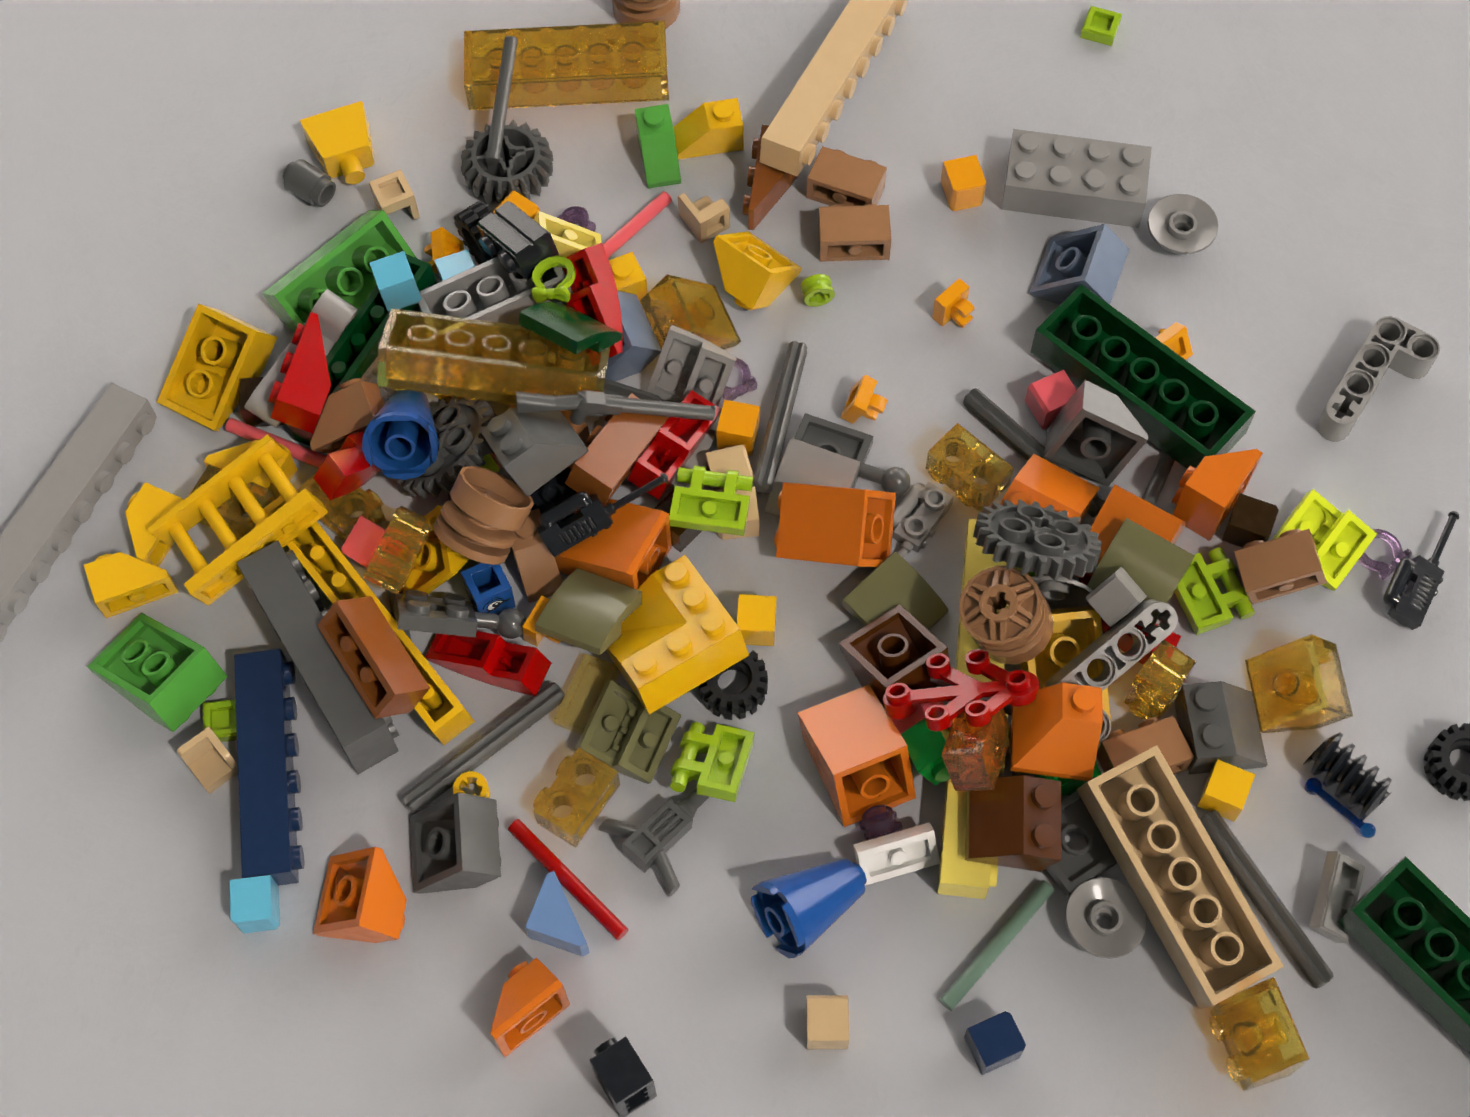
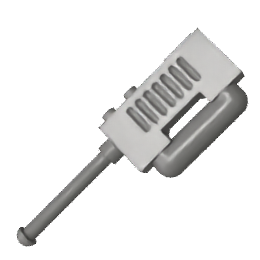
[892,482,954,558]

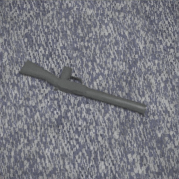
[516,391,716,425]

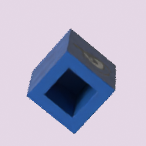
[461,563,516,615]

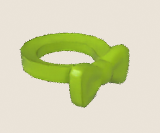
[531,256,576,303]

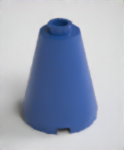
[362,386,439,480]
[751,859,867,959]

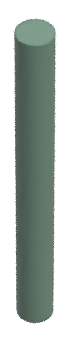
[939,880,1055,1011]

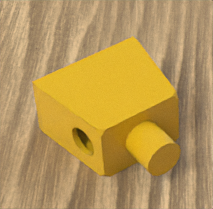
[300,101,375,185]

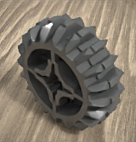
[461,119,553,205]

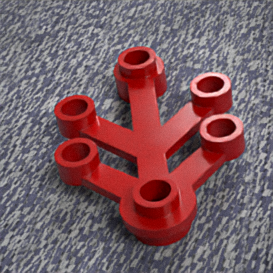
[883,649,1039,731]

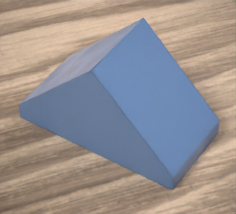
[525,871,590,957]

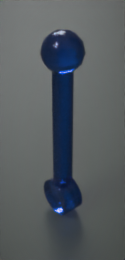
[1304,778,1376,838]

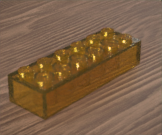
[464,21,669,110]
[377,308,611,411]

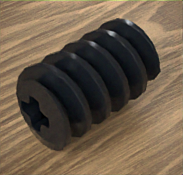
[1303,732,1392,821]

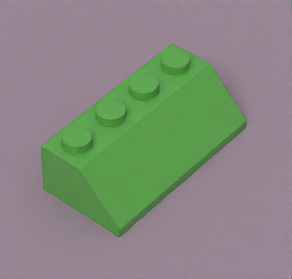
[262,210,417,333]

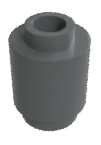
[283,159,336,206]

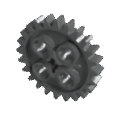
[396,393,498,499]
[973,500,1102,580]

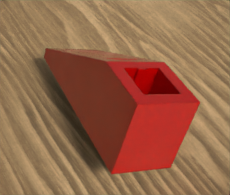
[268,312,331,434]

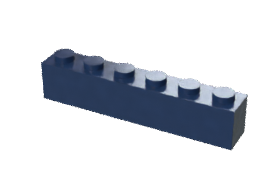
[234,649,305,886]

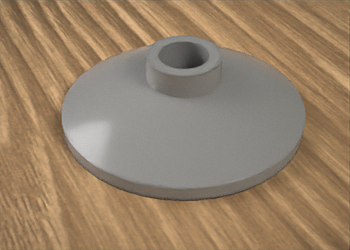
[1148,194,1218,255]
[1031,574,1092,609]
[1065,878,1147,959]

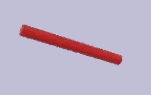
[508,819,629,941]

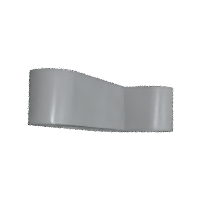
[244,289,358,428]
[1317,316,1440,442]
[1045,599,1178,743]

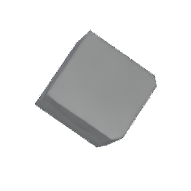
[1085,567,1147,627]

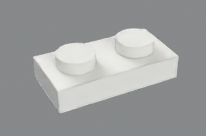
[853,822,940,886]

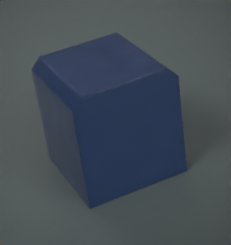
[964,1011,1026,1075]

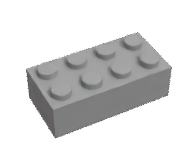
[1001,129,1152,228]
[418,257,573,367]

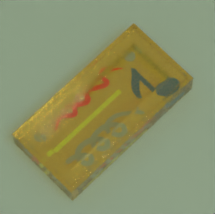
[553,654,620,735]

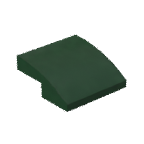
[519,302,623,355]

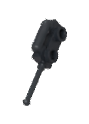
[537,473,669,557]
[1383,511,1460,630]

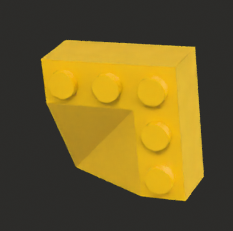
[606,555,750,715]

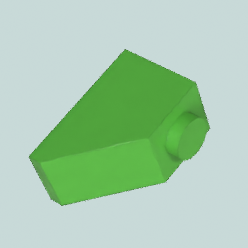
[635,104,681,189]

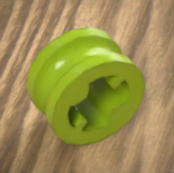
[800,274,835,307]

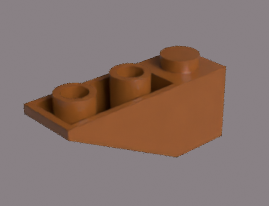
[742,125,798,230]

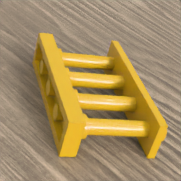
[148,434,328,606]

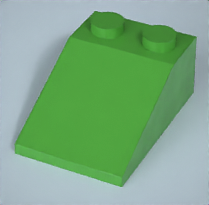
[87,613,228,732]

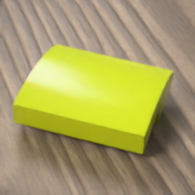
[1271,489,1377,591]

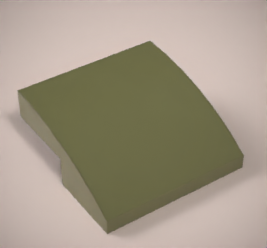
[1087,518,1195,625]
[842,551,949,630]
[535,568,642,655]
[574,680,681,784]

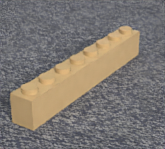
[759,0,908,177]

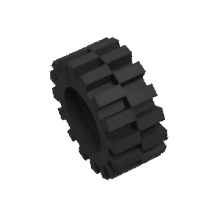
[454,201,498,264]
[699,646,768,720]
[1423,723,1470,801]

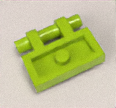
[669,465,754,536]
[1174,547,1255,635]
[670,722,755,802]

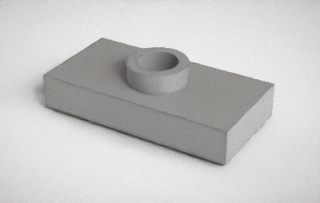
[1309,851,1365,943]

